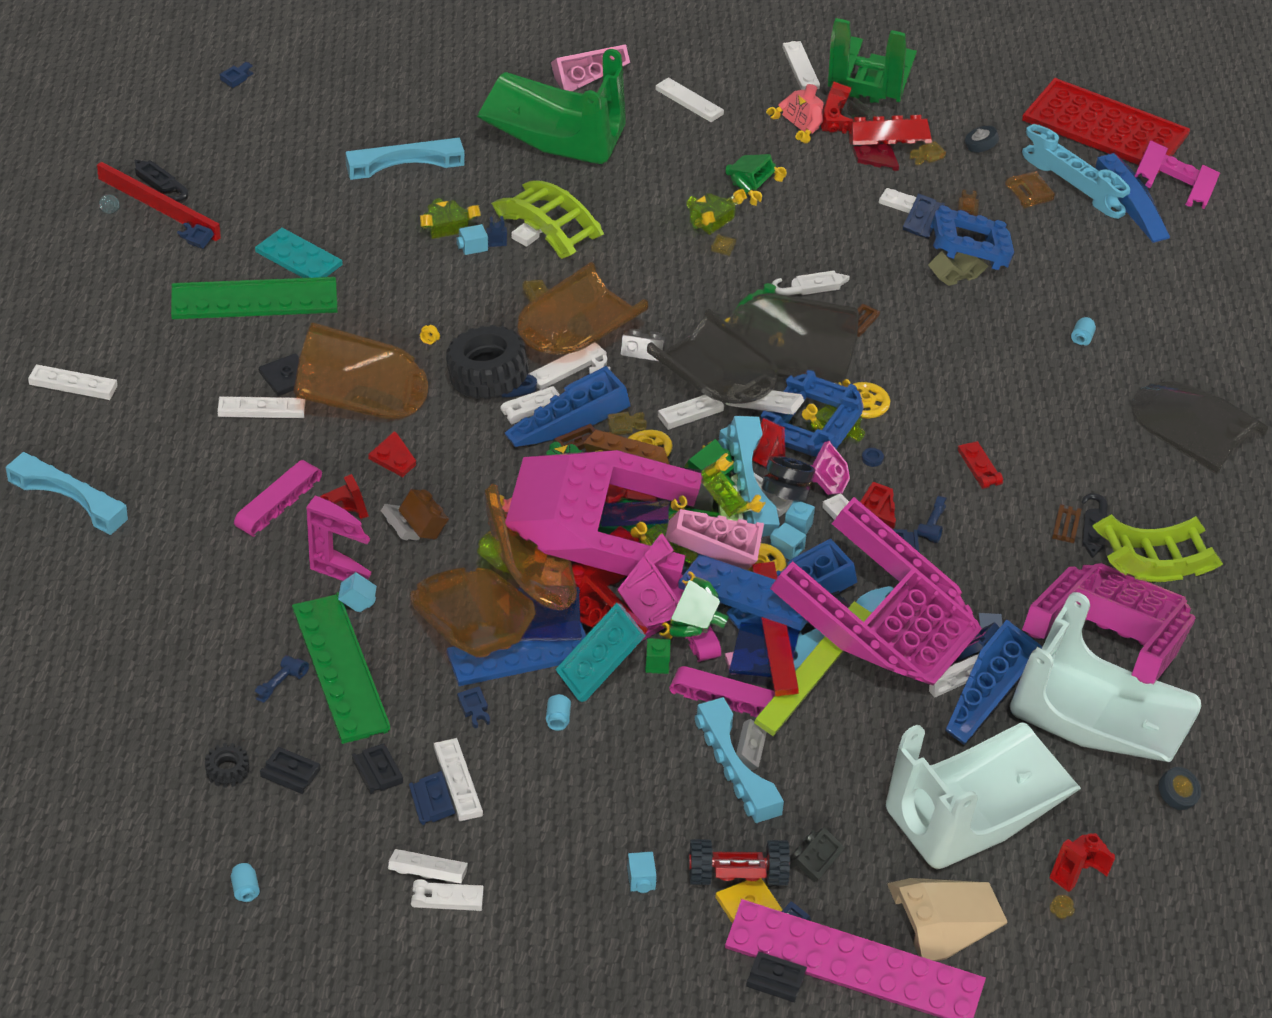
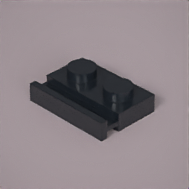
[352,743,403,794]
[260,746,320,794]
[746,951,807,1003]

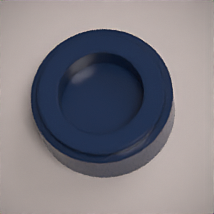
[862,448,884,467]

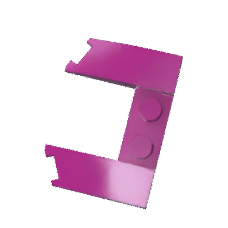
[1135,140,1220,209]
[306,496,371,581]

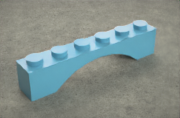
[346,138,464,180]
[727,416,780,536]
[6,452,128,535]
[695,697,784,823]

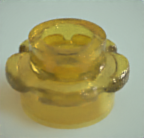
[1050,895,1075,919]

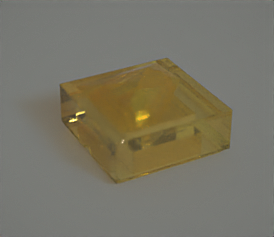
[711,235,736,256]

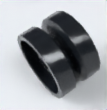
[761,456,816,501]

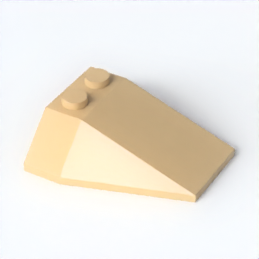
[887,878,1007,961]

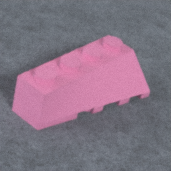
[551,44,630,91]
[665,509,764,570]

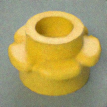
[420,325,440,344]

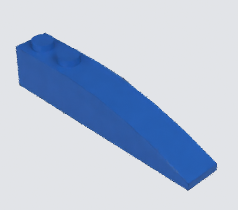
[1095,153,1170,243]
[505,366,631,447]
[726,538,857,629]
[945,620,1043,745]

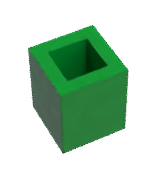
[645,638,670,674]

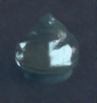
[99,194,119,213]

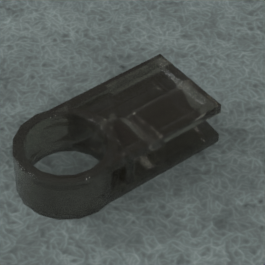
[847,97,877,120]

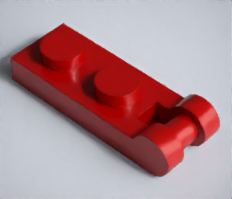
[958,441,1003,489]

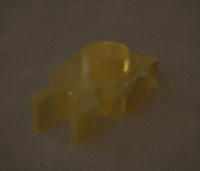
[910,141,946,165]
[607,412,647,434]

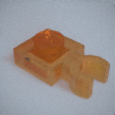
[958,189,979,216]

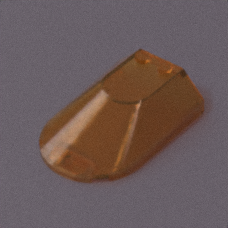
[518,262,648,354]
[294,323,428,419]
[485,484,577,610]
[410,568,536,657]

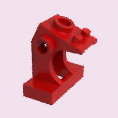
[821,82,854,133]
[320,474,369,519]
[1050,833,1115,892]

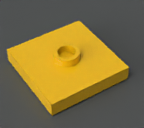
[715,878,782,924]

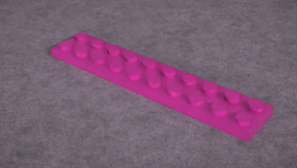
[725,899,986,1018]

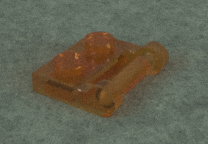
[1005,171,1055,208]

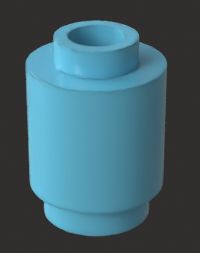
[1071,317,1096,345]
[546,694,571,731]
[231,863,260,902]

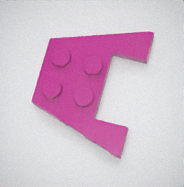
[617,533,679,627]

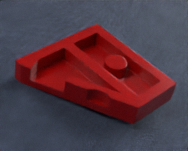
[752,418,785,467]
[368,431,416,477]
[860,482,896,529]

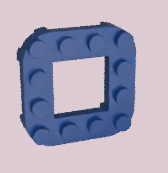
[930,205,1014,270]
[761,370,864,456]

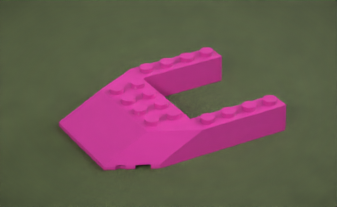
[505,450,703,589]
[770,497,982,685]
[1022,563,1196,685]

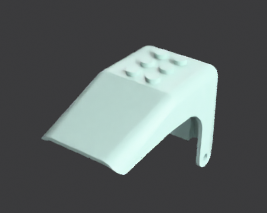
[1010,592,1201,762]
[886,722,1081,869]

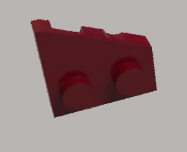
[853,144,899,171]

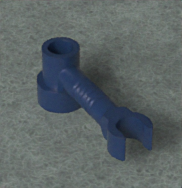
[917,496,947,543]
[254,655,309,703]

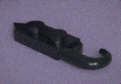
[134,159,188,201]
[1082,493,1108,558]

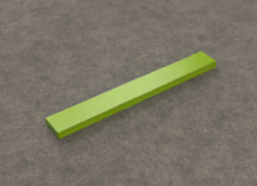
[754,601,871,736]

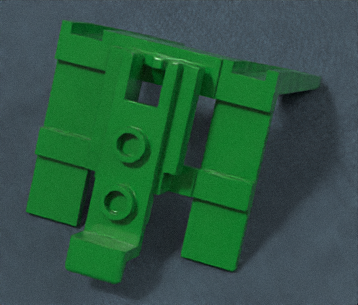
[828,18,917,103]

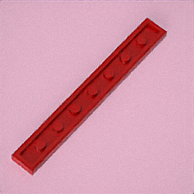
[97,162,221,241]
[752,561,799,697]

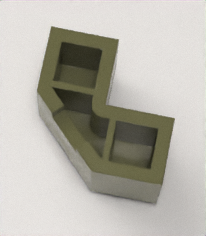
[928,251,988,286]

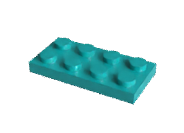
[255,228,343,278]
[555,603,646,702]

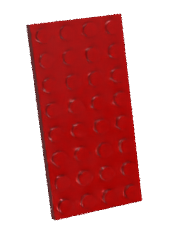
[1022,78,1190,173]

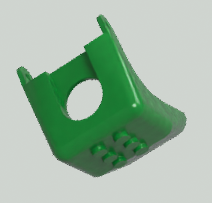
[476,49,626,164]

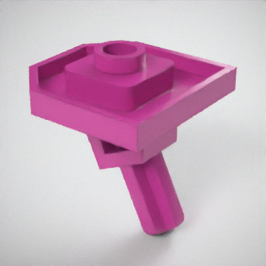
[811,441,850,495]

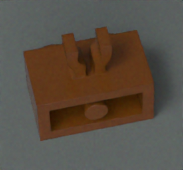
[398,489,449,539]

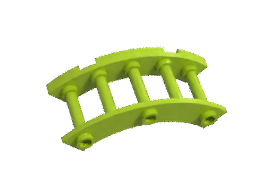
[491,181,604,259]
[1092,514,1223,582]

